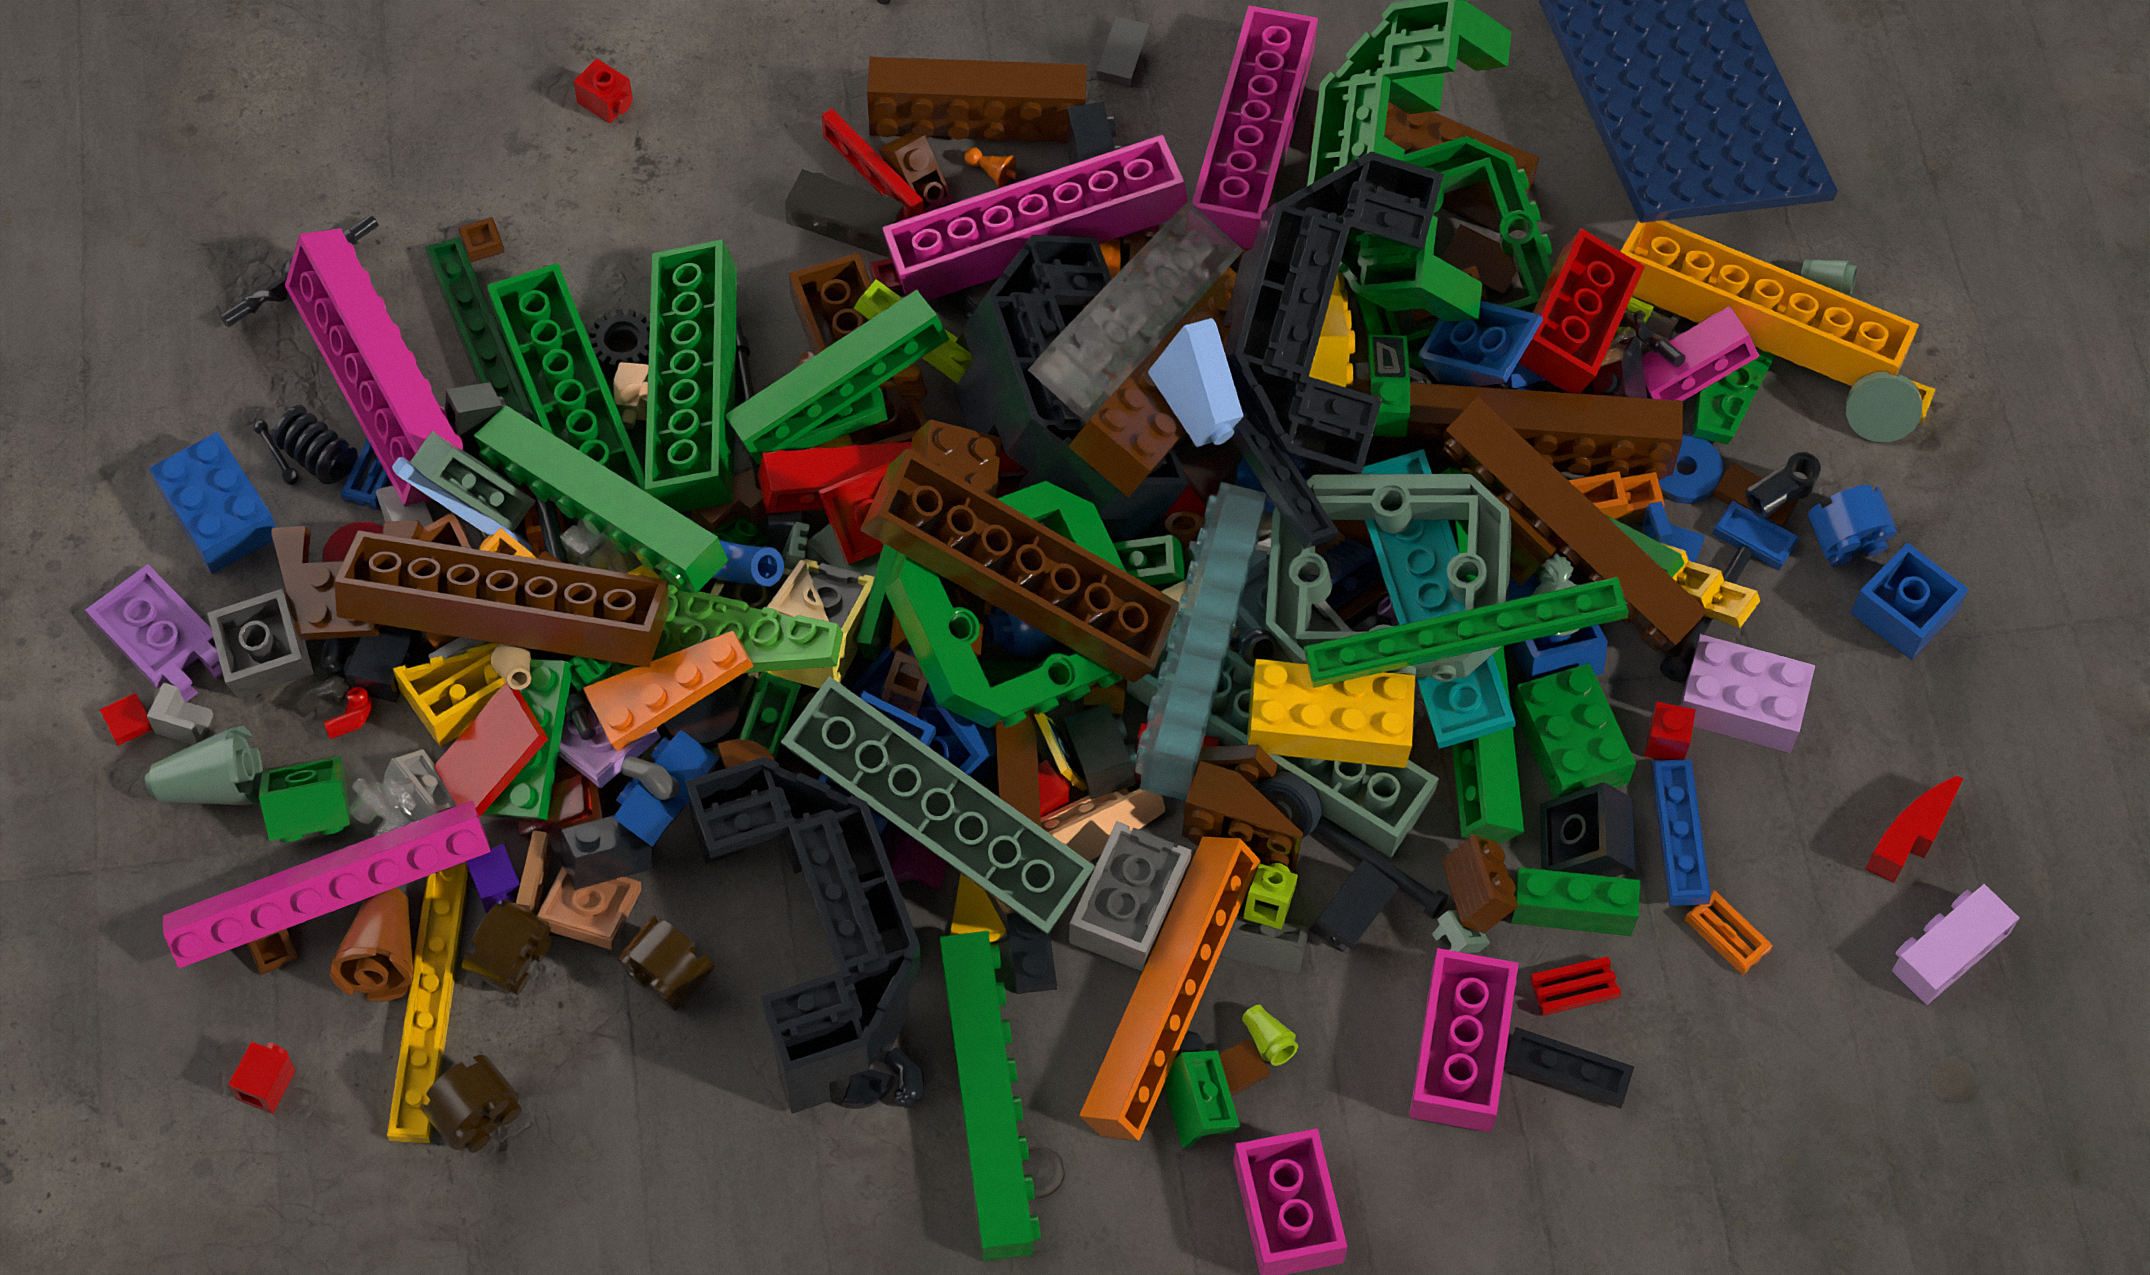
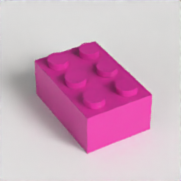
[1233,1128,1348,1275]

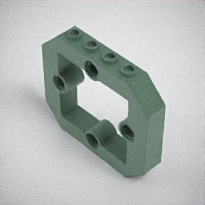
[1266,474,1511,682]

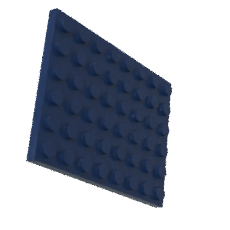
[1539,0,1838,223]

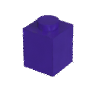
[466,844,520,915]

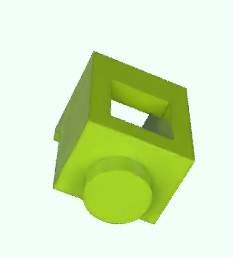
[1243,863,1298,930]

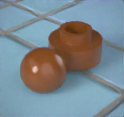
[1165,507,1235,548]

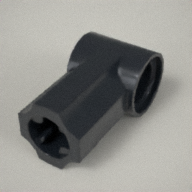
[1744,452,1821,519]

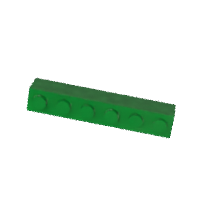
[725,290,950,465]

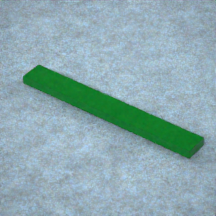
[1304,577,1628,688]

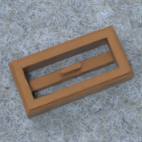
[516,831,553,915]

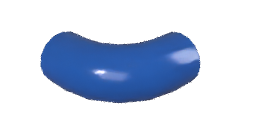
[712,540,784,586]

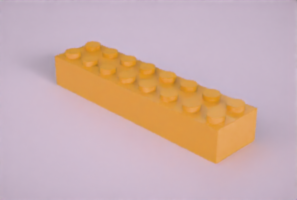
[1620,220,1919,386]

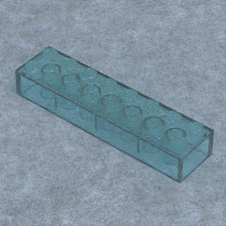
[1135,482,1267,801]

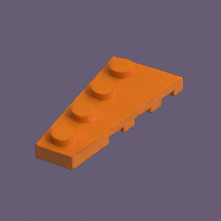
[583,631,754,751]

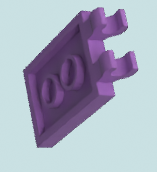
[85,564,223,702]

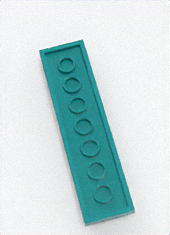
[1362,449,1516,749]

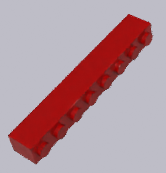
[758,441,1028,513]

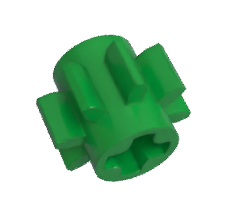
[569,656,615,692]

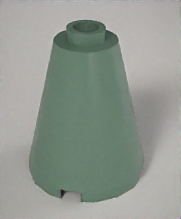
[145,726,263,805]

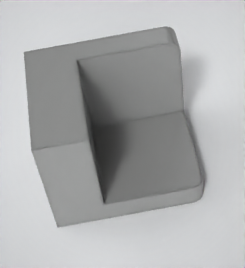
[147,683,213,745]

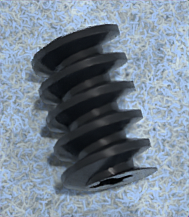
[273,405,358,485]

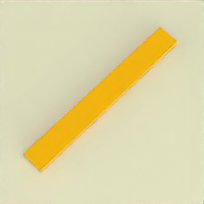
[387,861,470,1143]

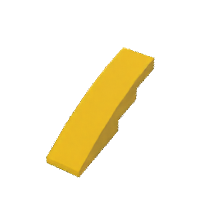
[1661,543,1760,628]

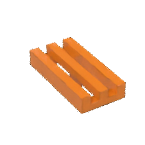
[1685,890,1773,975]

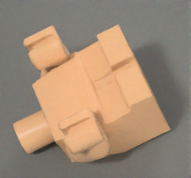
[613,362,648,429]

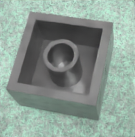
[207,588,314,698]

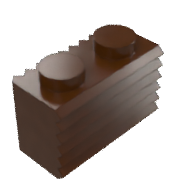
[1442,834,1519,934]

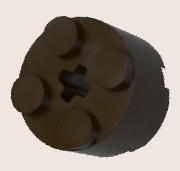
[462,898,552,995]
[618,915,715,1011]
[420,1055,522,1153]

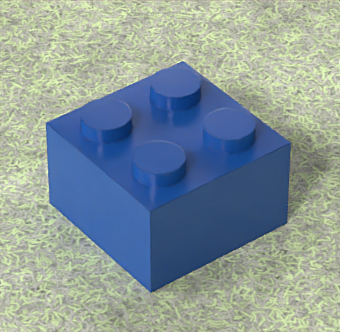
[1851,542,1969,660]

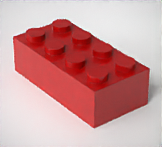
[1518,228,1645,394]

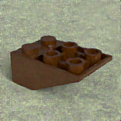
[1182,761,1303,872]

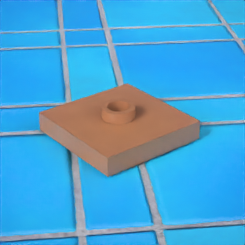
[537,866,641,950]

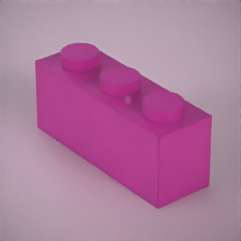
[1642,306,1759,401]

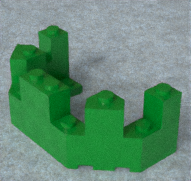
[1307,0,1512,322]

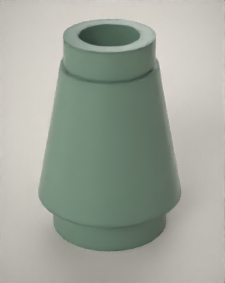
[1801,259,1858,294]

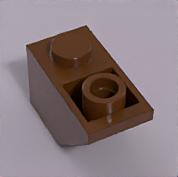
[879,132,954,213]

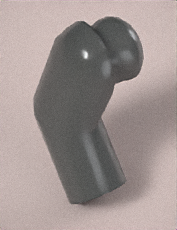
[621,756,680,801]

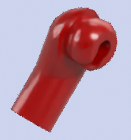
[323,687,372,740]

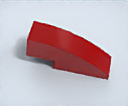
[1865,775,1963,883]

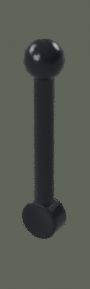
[253,420,298,484]

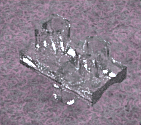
[348,776,418,837]

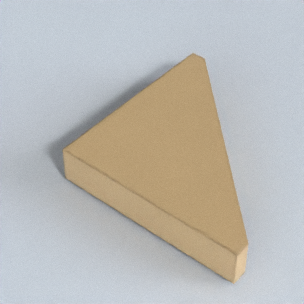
[767,560,829,622]

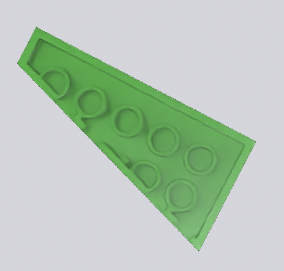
[612,584,843,675]

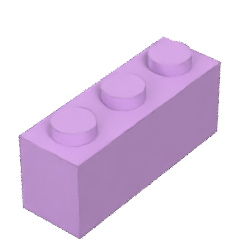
[1892,884,2020,1005]

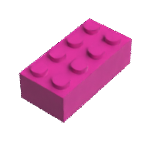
[1409,948,1519,1133]

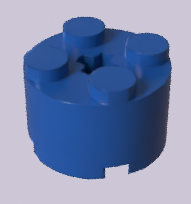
[1807,485,1897,567]

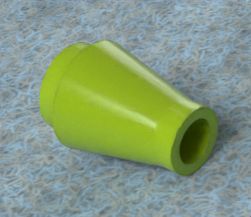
[1242,1005,1298,1066]

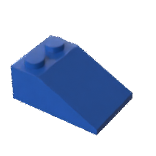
[1417,301,1543,387]
[1509,573,1608,682]

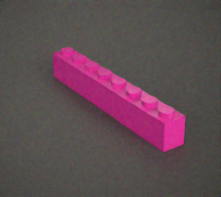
[163,800,491,969]

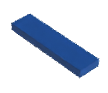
[1651,759,1711,906]

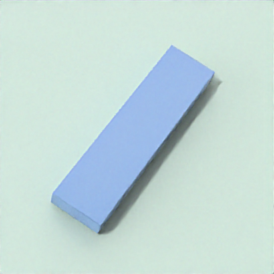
[392,457,532,551]

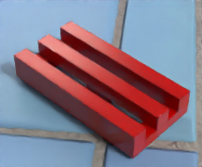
[1530,956,1621,1016]

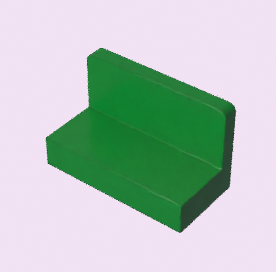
[1164,1050,1240,1148]

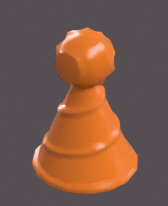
[964,148,1018,188]

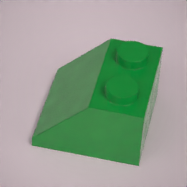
[259,756,350,843]

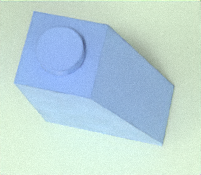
[1148,318,1243,447]

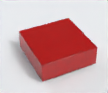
[99,692,153,746]

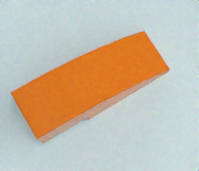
[1568,471,1665,524]

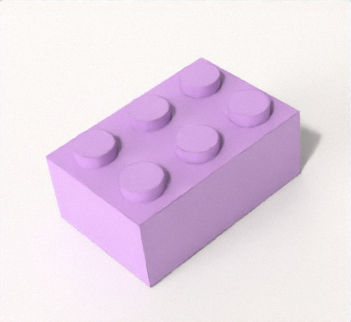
[1680,634,1815,753]

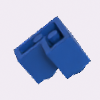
[613,730,720,847]

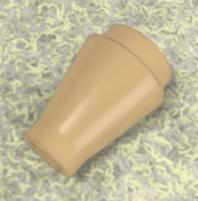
[491,644,531,690]

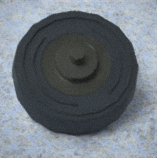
[1255,771,1322,839]

